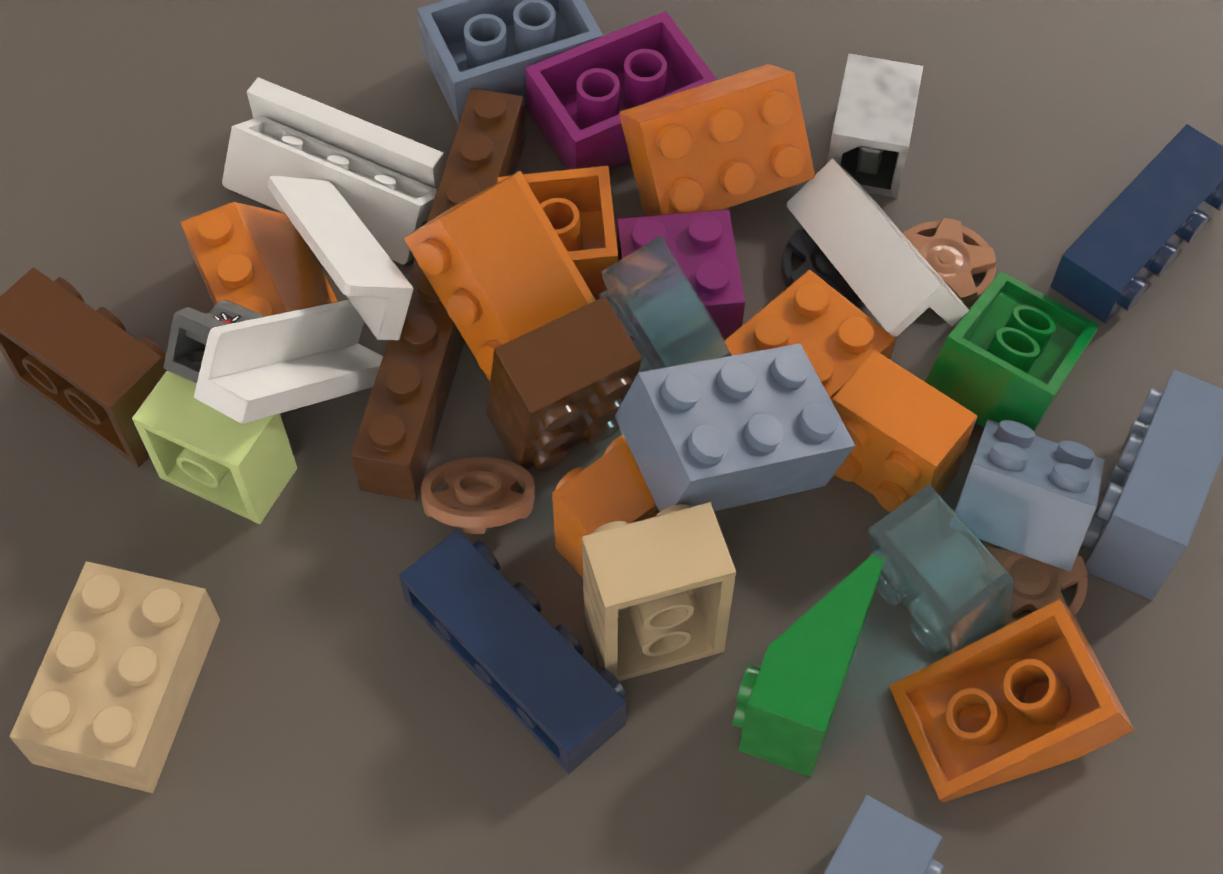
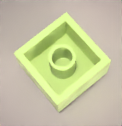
[132,371,297,524]

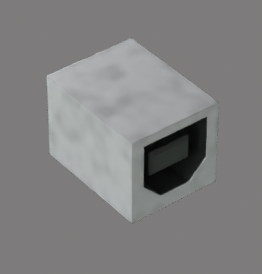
[827,53,923,198]

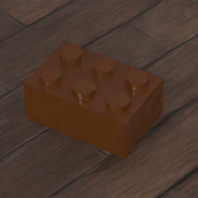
[0,267,167,467]
[486,296,643,471]

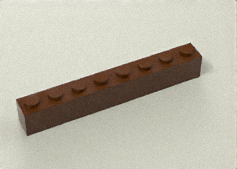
[351,88,526,501]

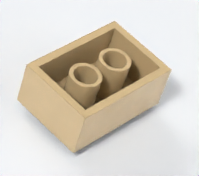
[582,502,736,681]
[9,561,220,793]

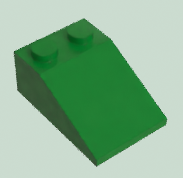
[925,271,1100,432]
[732,554,885,777]

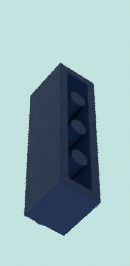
[1050,124,1223,324]
[399,529,627,774]

